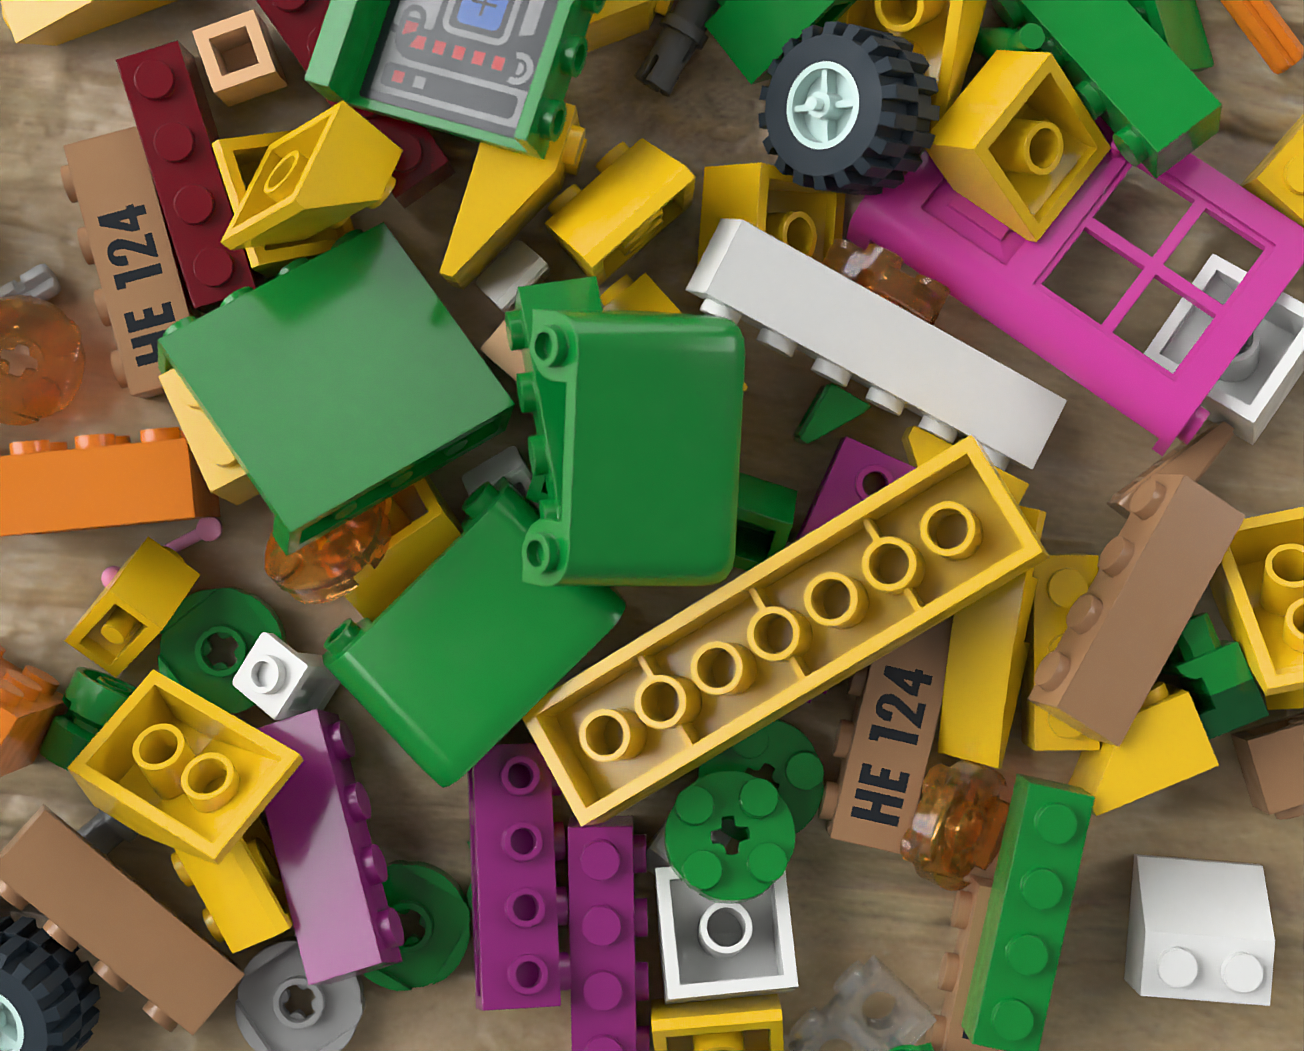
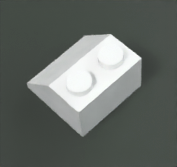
[1144,253,1304,445]
[1124,854,1275,1006]
[655,867,799,1005]

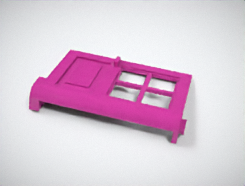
[846,84,1304,456]

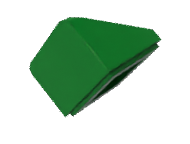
[792,383,872,445]

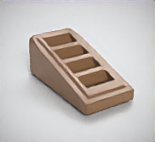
[1106,421,1235,519]

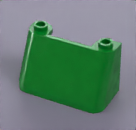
[522,309,745,587]
[322,476,626,788]

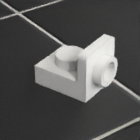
[233,632,340,720]

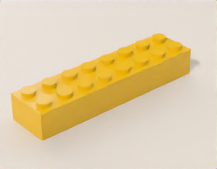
[522,434,1050,827]

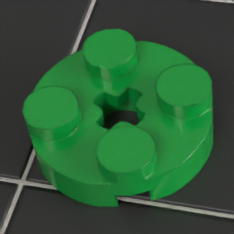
[158,587,287,714]
[697,719,824,841]
[664,771,795,904]
[363,860,472,991]

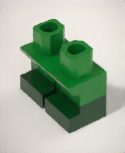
[1160,612,1269,740]

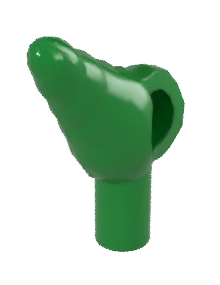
[973,23,1045,61]

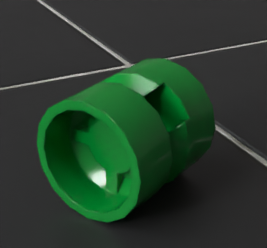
[38,667,137,771]

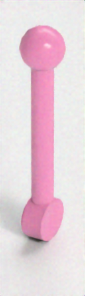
[101,517,223,587]

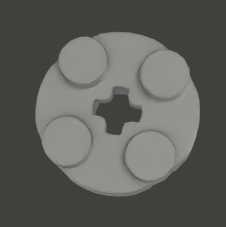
[235,936,365,1051]

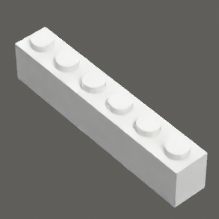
[686,218,1067,471]

